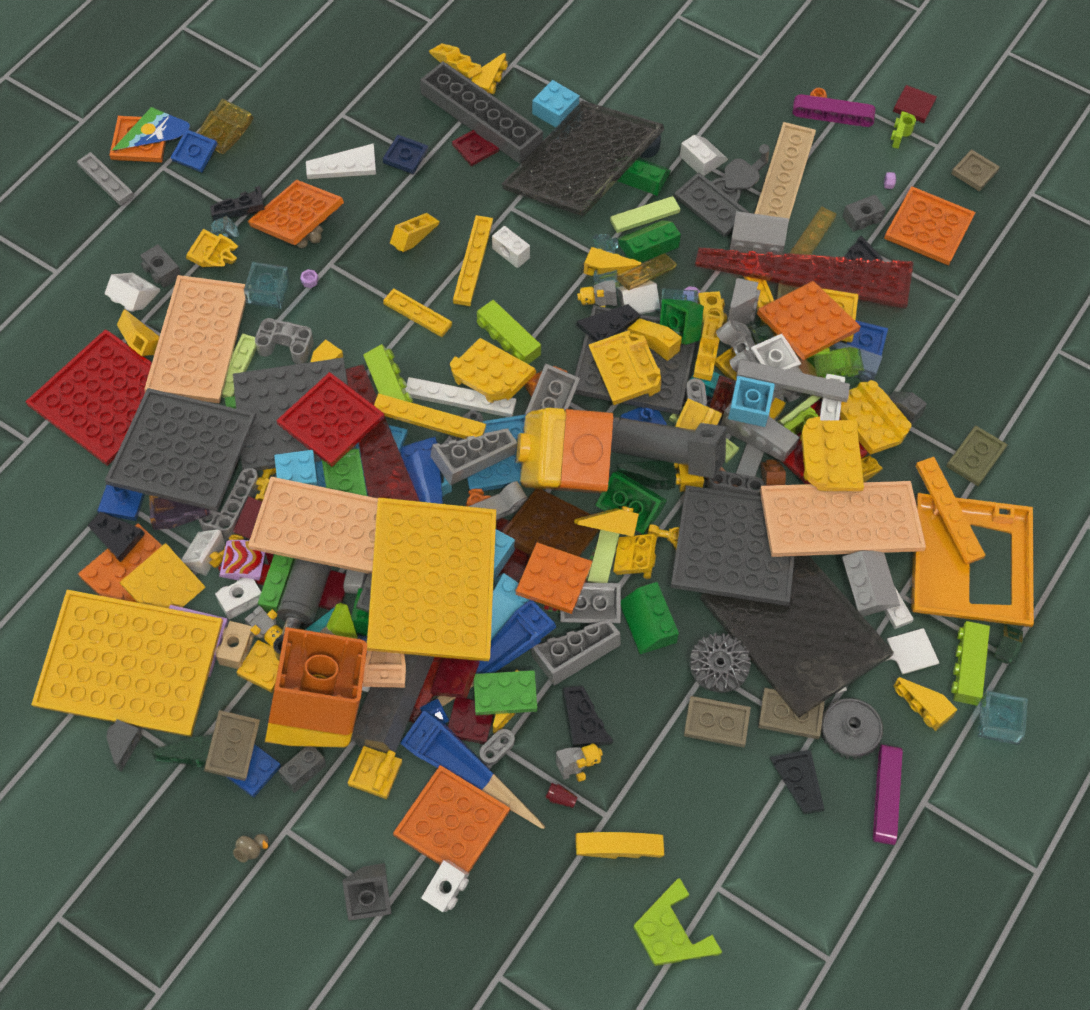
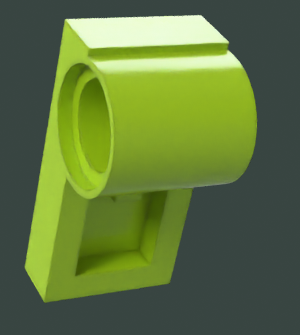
[891,112,916,149]
[783,407,818,435]

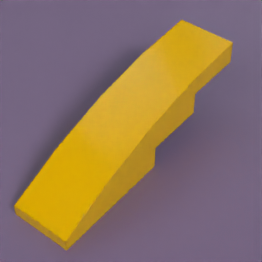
[429,43,483,79]
[693,313,724,381]
[576,832,664,859]

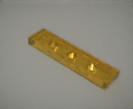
[789,206,837,264]
[617,253,677,290]

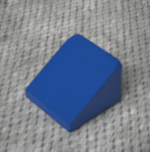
[420,699,449,723]

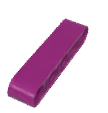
[793,94,875,127]
[873,744,903,845]

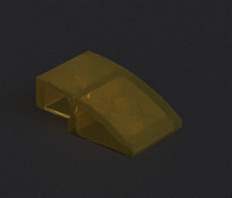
[198,99,254,155]

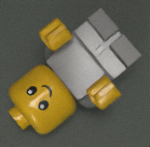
[577,280,617,308]
[245,606,283,647]
[556,744,603,782]

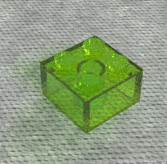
[813,347,864,378]

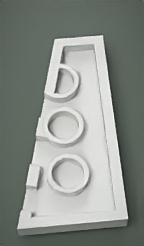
[306,143,376,179]

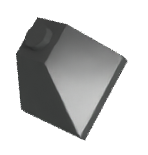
[343,863,391,921]

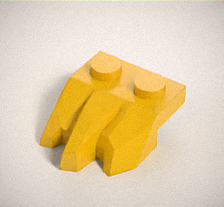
[186,229,238,267]

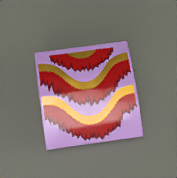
[219,540,265,580]

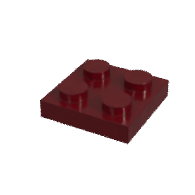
[430,657,480,698]
[448,697,494,744]

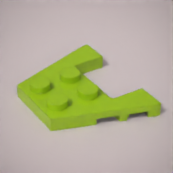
[633,878,722,966]

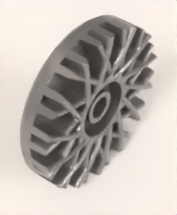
[690,633,751,693]
[821,698,883,759]

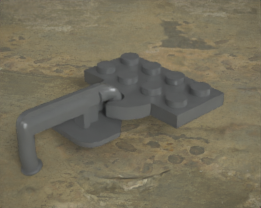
[675,144,769,237]

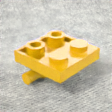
[675,398,722,430]
[613,534,657,579]
[348,746,402,799]

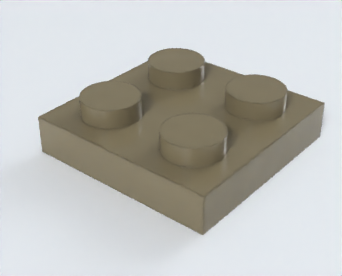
[951,149,1000,191]

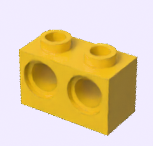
[697,291,727,331]

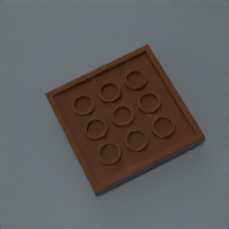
[502,489,600,557]

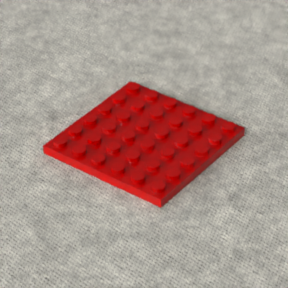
[25,329,152,466]

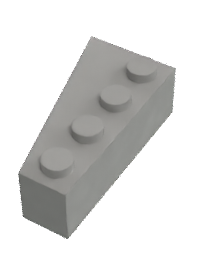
[721,404,799,462]
[430,428,518,485]
[531,619,621,686]

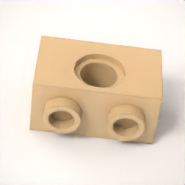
[215,621,255,669]

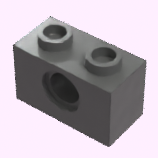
[842,195,886,232]
[140,244,181,288]
[278,747,326,793]

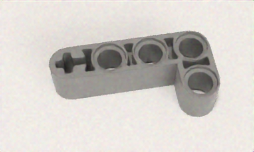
[198,468,259,539]
[469,481,527,520]

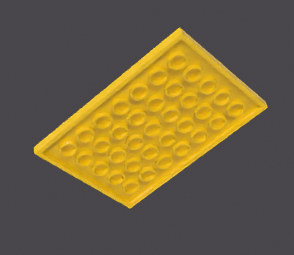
[367,498,496,661]
[31,590,223,737]

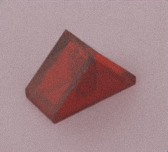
[709,375,736,415]

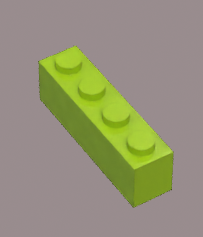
[477,300,541,364]
[363,344,413,420]
[951,621,990,706]

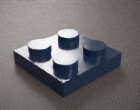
[383,135,429,174]

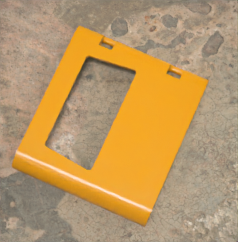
[911,493,1034,627]

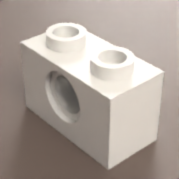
[492,226,530,268]
[215,577,261,620]
[422,860,470,912]

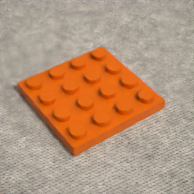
[248,180,344,245]
[884,186,976,266]
[757,281,861,361]
[78,524,162,603]
[393,765,510,873]

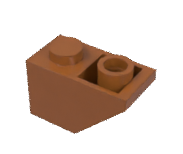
[761,459,786,486]

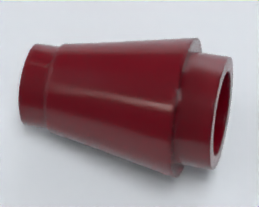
[545,783,578,808]

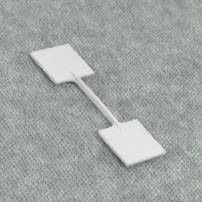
[794,628,939,698]

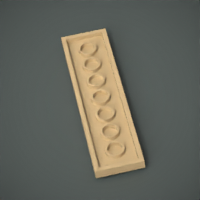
[755,122,816,223]

